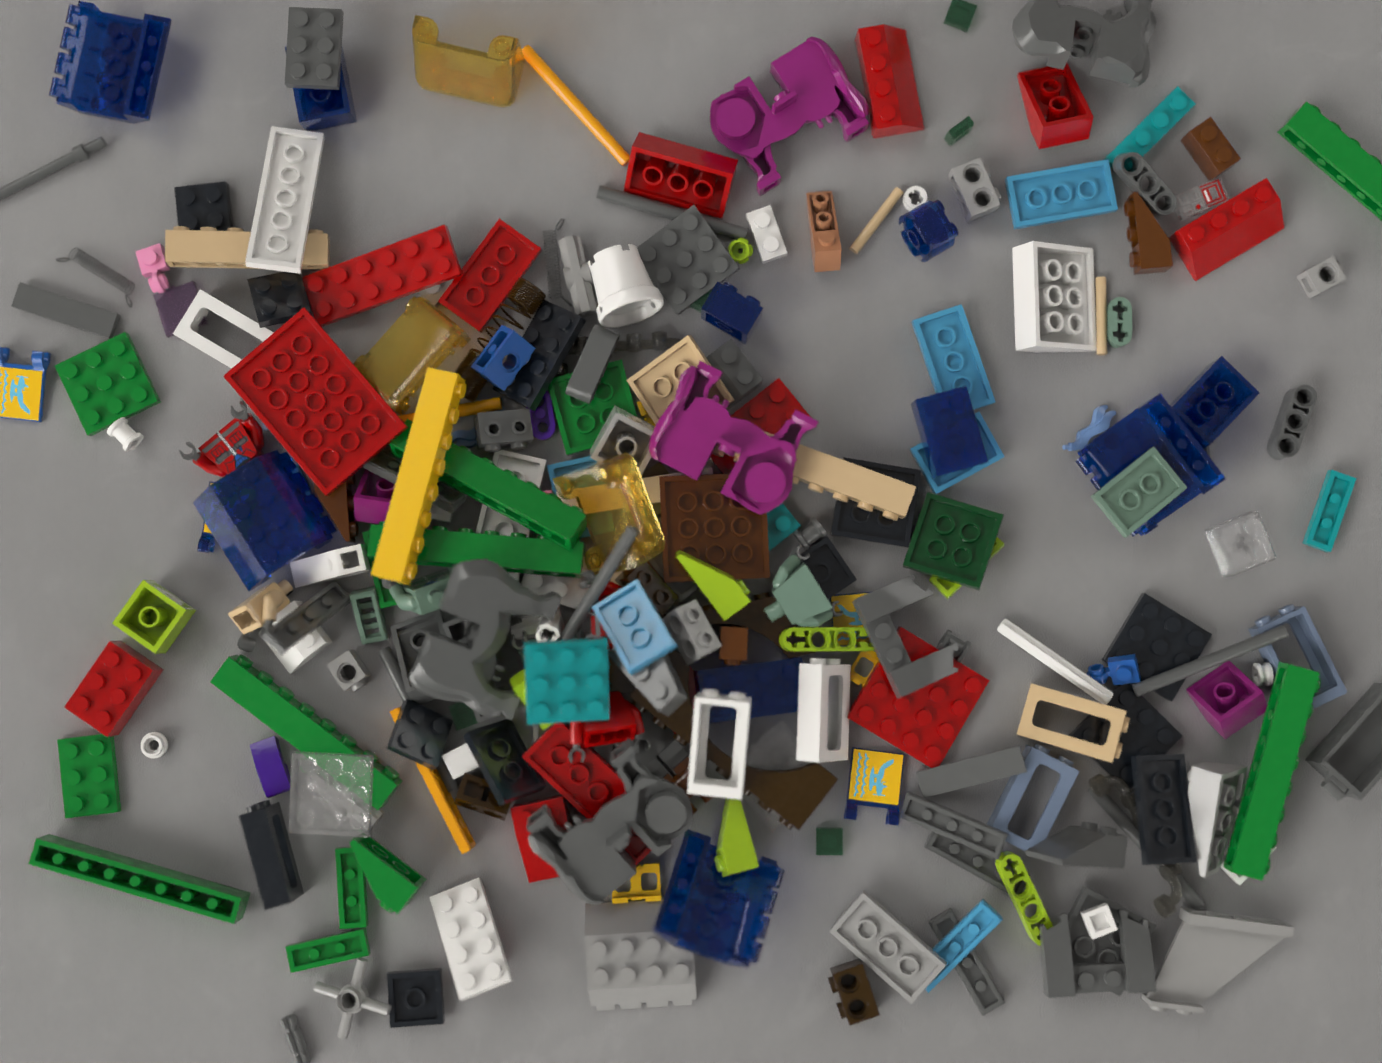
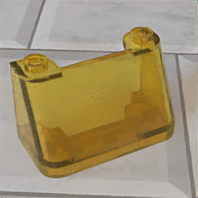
[412,15,525,107]
[354,296,471,415]
[552,453,665,576]

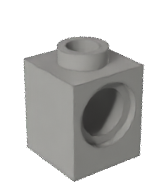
[1296,256,1347,299]
[327,649,371,692]

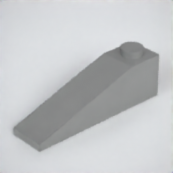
[1188,761,1248,878]

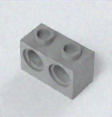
[948,157,1001,223]
[662,599,722,666]

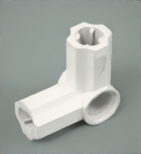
[511,606,565,641]

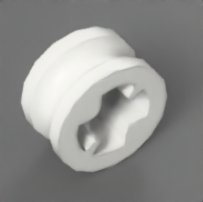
[903,186,927,212]
[1252,662,1274,686]

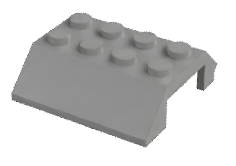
[585,897,697,1011]

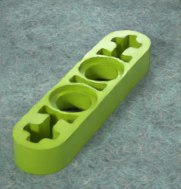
[779,627,874,652]
[995,851,1053,946]

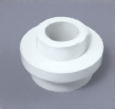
[140,732,168,759]

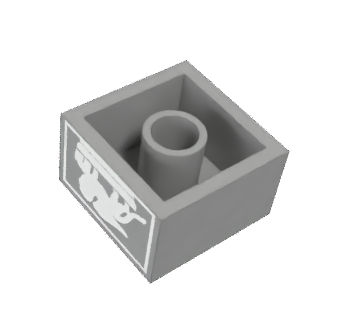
[590,406,655,482]

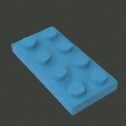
[1005,159,1118,230]
[911,304,996,420]

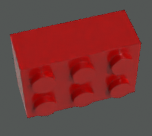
[64,640,164,737]

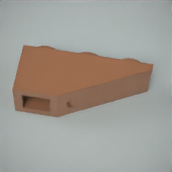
[806,191,842,272]

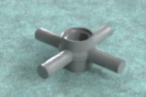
[314,958,392,1039]

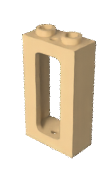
[1017,683,1130,763]

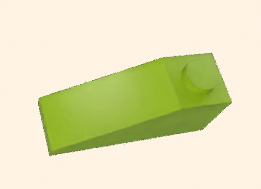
[676,550,751,621]
[714,798,759,877]

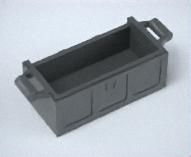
[1305,683,1382,801]

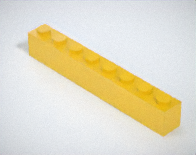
[371,367,466,585]

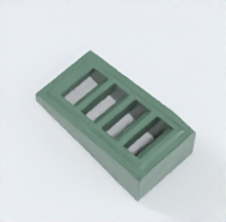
[349,586,388,645]

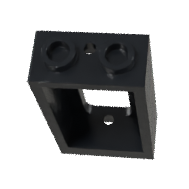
[239,800,304,910]

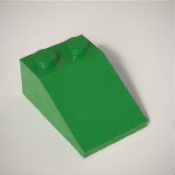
[350,832,427,914]

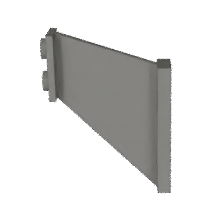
[1142,907,1294,1015]

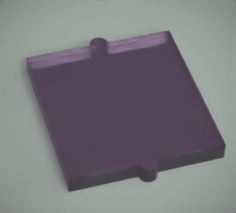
[153,281,208,338]

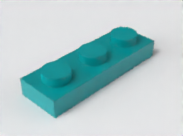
[1302,469,1357,552]

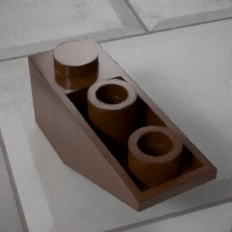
[1124,192,1173,275]
[314,474,359,543]

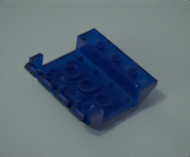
[49,1,172,124]
[1075,393,1226,537]
[193,450,337,592]
[652,829,785,968]

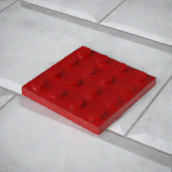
[847,626,990,768]

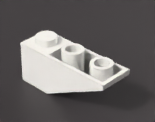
[290,544,371,588]

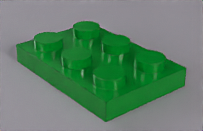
[57,734,121,819]

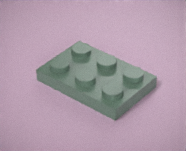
[1090,446,1187,538]

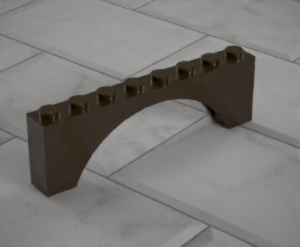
[608,592,815,694]
[630,649,839,830]

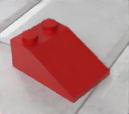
[1017,63,1094,149]
[510,794,571,883]

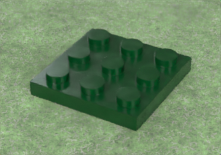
[903,492,1004,591]

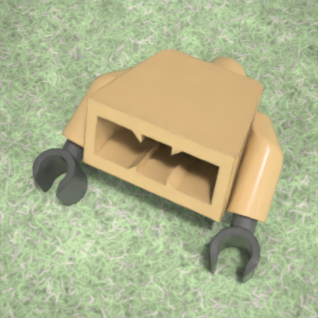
[227,580,293,652]

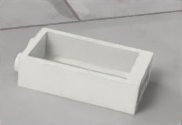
[173,289,274,369]
[796,658,851,763]
[687,689,752,799]

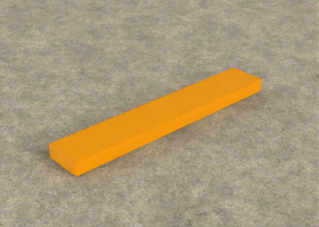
[390,706,476,854]

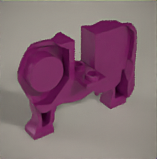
[710,37,869,196]
[649,361,819,514]

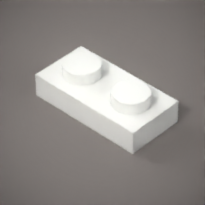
[746,205,787,264]

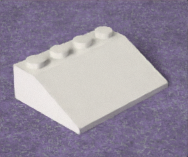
[1012,241,1097,352]

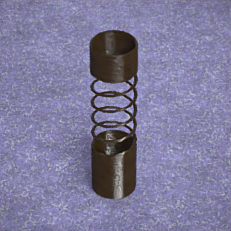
[454,277,546,402]

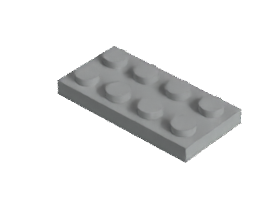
[829,890,947,1004]

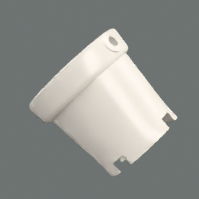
[588,244,664,328]

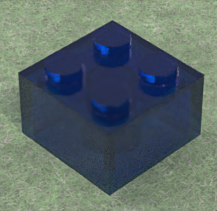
[701,281,763,344]

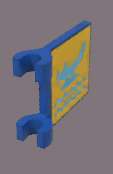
[0,347,51,422]

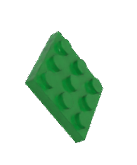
[55,332,161,436]
[549,359,637,456]

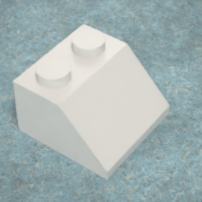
[259,601,333,674]

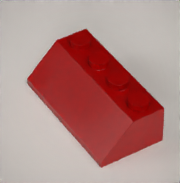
[855,24,924,139]
[624,132,738,219]
[1168,178,1285,281]

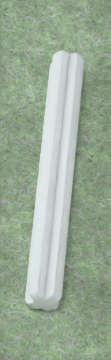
[997,619,1113,705]

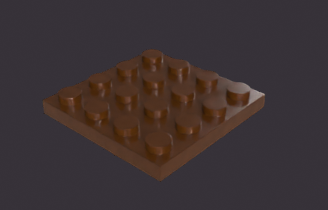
[659,474,770,583]

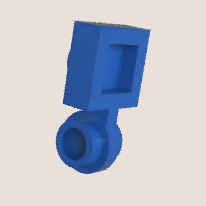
[1086,654,1141,685]

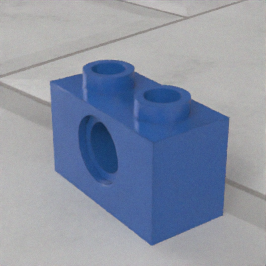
[471,325,535,391]

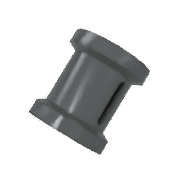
[793,517,828,550]
[937,629,971,663]

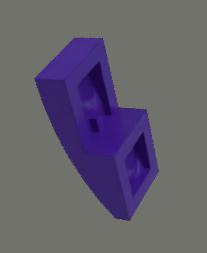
[250,736,293,798]

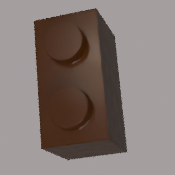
[1180,117,1241,182]
[719,627,748,665]

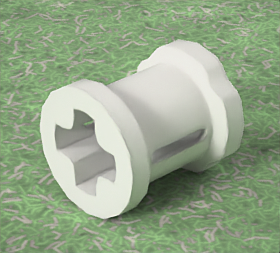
[107,417,144,452]

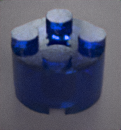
[898,200,959,262]

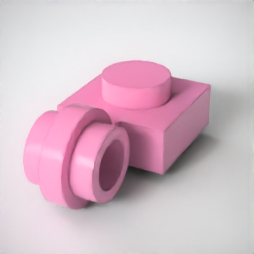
[135,243,170,294]

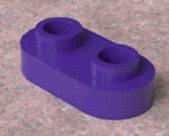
[526,391,556,441]

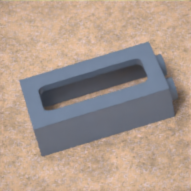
[1248,604,1348,709]
[987,743,1080,852]

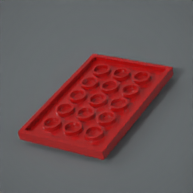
[223,307,408,496]

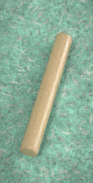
[849,187,904,254]
[1095,277,1107,355]

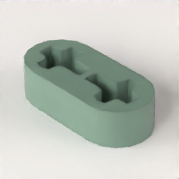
[1107,297,1132,348]

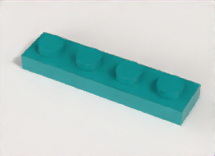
[1104,86,1196,172]

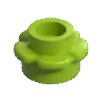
[728,238,753,264]

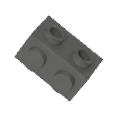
[473,409,534,453]

